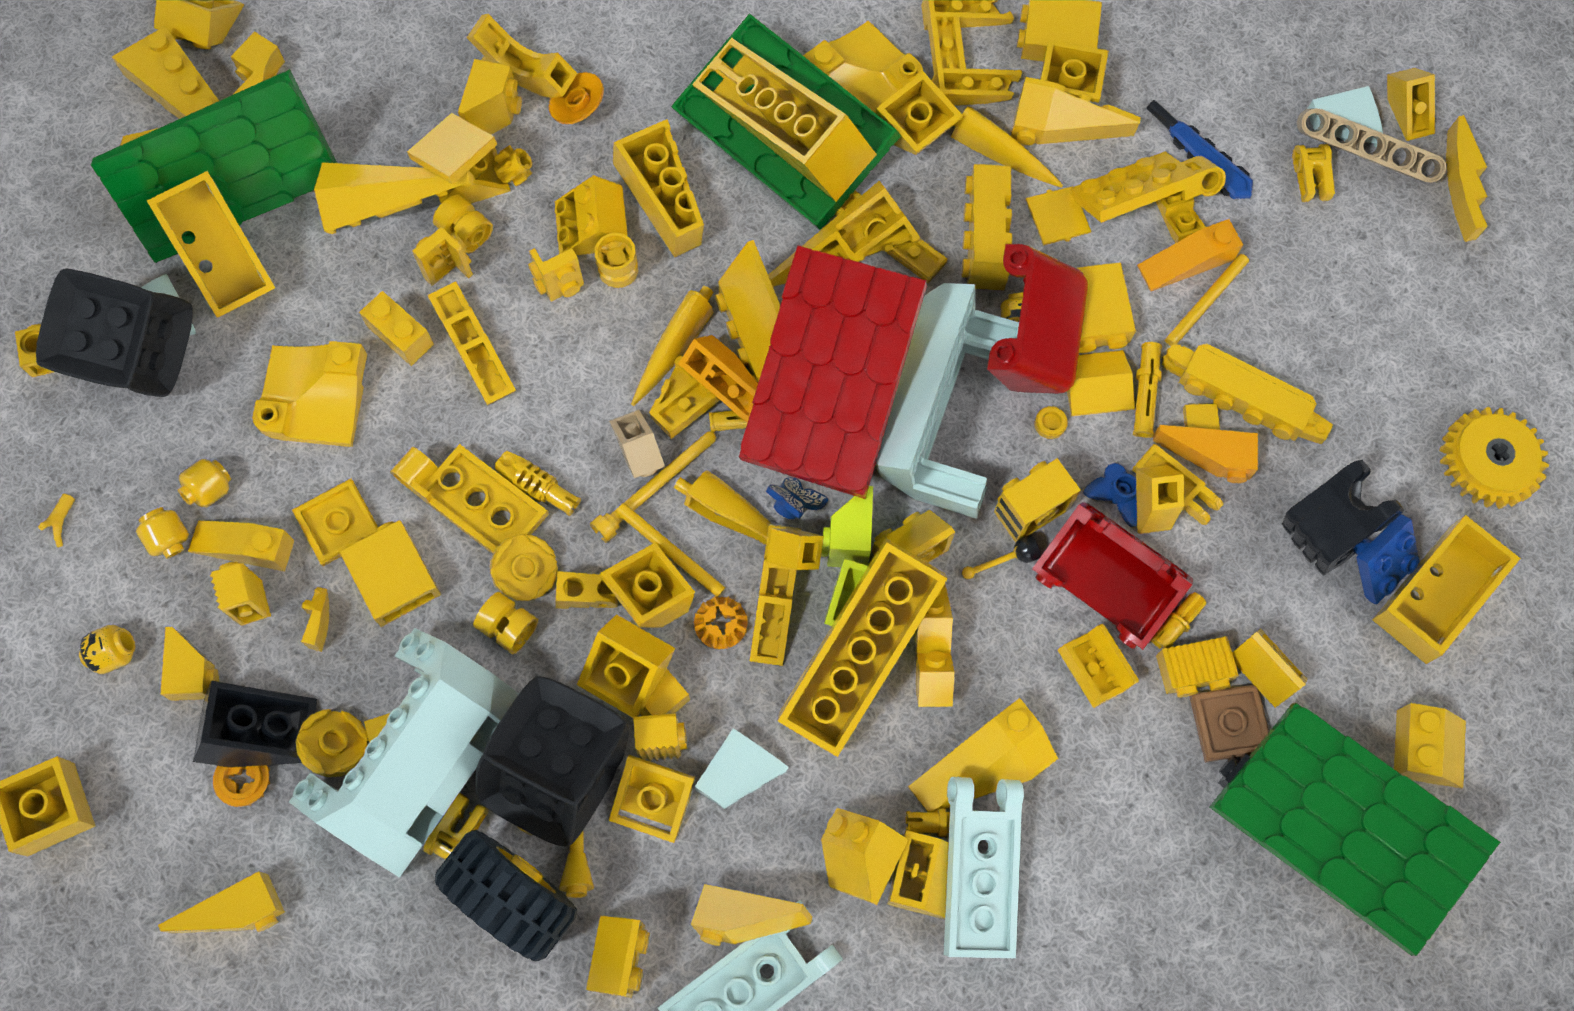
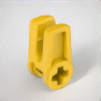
[1292,144,1335,202]
[423,793,489,860]

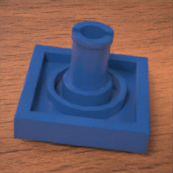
[1353,514,1420,605]

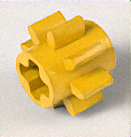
[494,145,532,187]

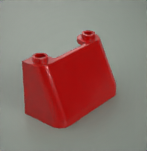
[987,244,1088,394]
[1032,501,1194,650]

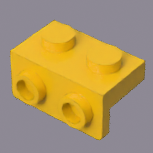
[412,227,473,286]
[528,248,584,302]
[1057,624,1139,708]

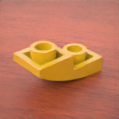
[1155,191,1206,243]

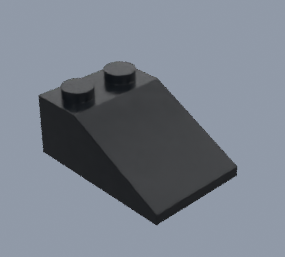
[193,681,317,767]

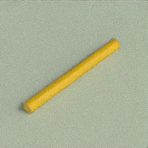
[1164,254,1249,346]
[615,503,726,597]

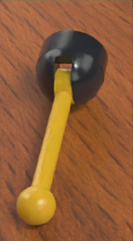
[962,534,1041,579]

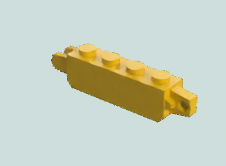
[1162,344,1333,444]

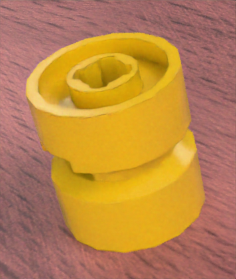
[433,194,493,254]
[594,233,639,288]
[473,592,539,655]

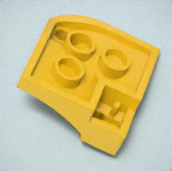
[803,20,923,113]
[252,341,367,447]

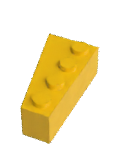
[112,26,219,119]
[613,119,704,258]
[961,164,1012,291]

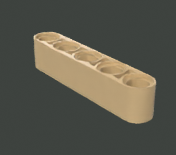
[1297,108,1446,183]

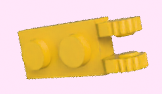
[1132,444,1224,525]

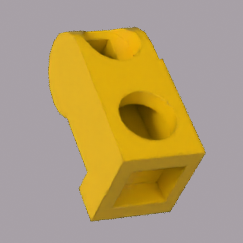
[555,571,618,609]

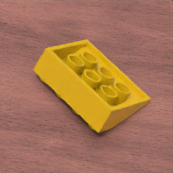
[715,240,780,383]

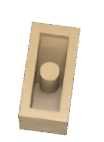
[609,410,665,478]

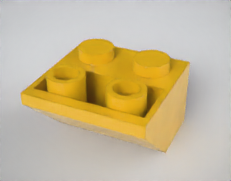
[554,175,628,255]
[887,830,949,920]
[586,916,650,998]

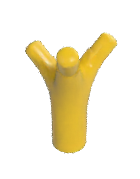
[38,493,75,548]

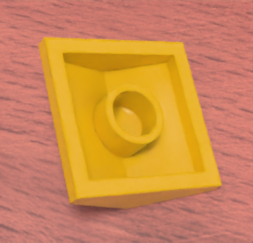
[1067,350,1135,416]
[609,755,695,843]

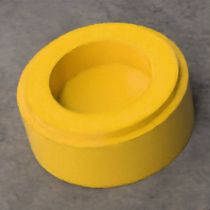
[1034,406,1068,439]

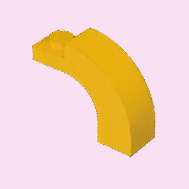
[467,14,578,98]

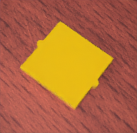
[1025,186,1091,246]

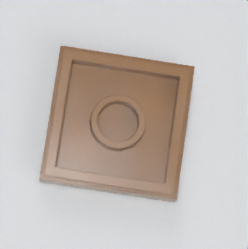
[1189,685,1269,763]

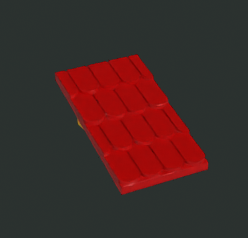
[739,245,927,499]

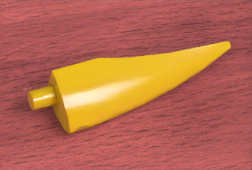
[951,106,1063,188]
[631,286,714,406]
[674,470,772,545]

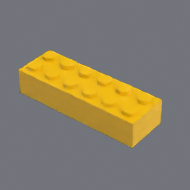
[778,538,948,757]

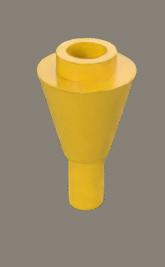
[559,831,595,898]

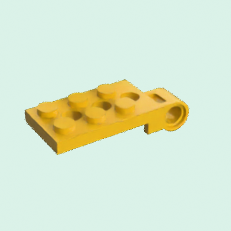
[1070,151,1226,223]
[390,444,549,554]

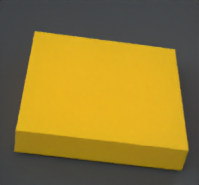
[407,113,497,184]
[292,478,378,566]

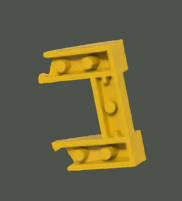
[921,0,1022,106]

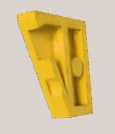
[649,355,720,439]

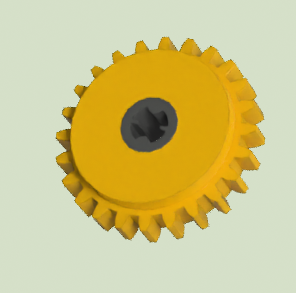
[1439,407,1549,509]

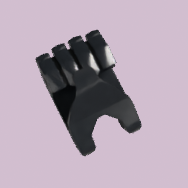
[1282,460,1404,576]

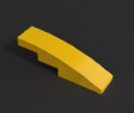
[1446,115,1488,242]
[428,281,516,406]
[749,524,802,666]

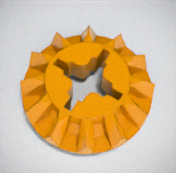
[694,596,748,649]
[213,765,271,807]

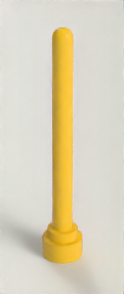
[589,431,717,543]

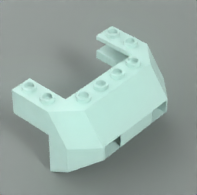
[875,283,1019,519]
[289,628,519,878]

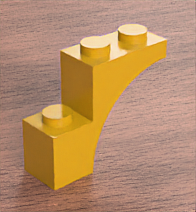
[231,31,285,95]
[915,584,955,707]

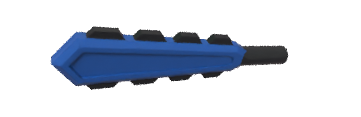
[1146,100,1253,199]

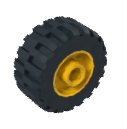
[435,830,577,962]

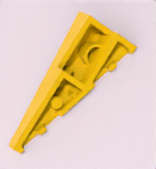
[314,163,474,234]
[768,181,921,286]

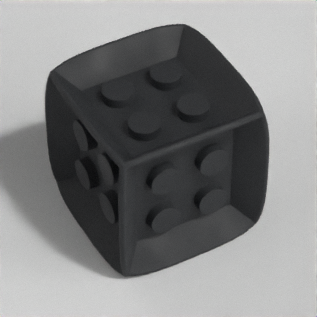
[36,268,193,397]
[475,676,629,847]

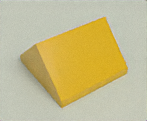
[1232,628,1307,708]

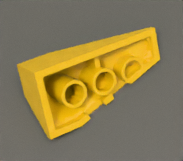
[1011,77,1141,145]
[908,698,1058,812]

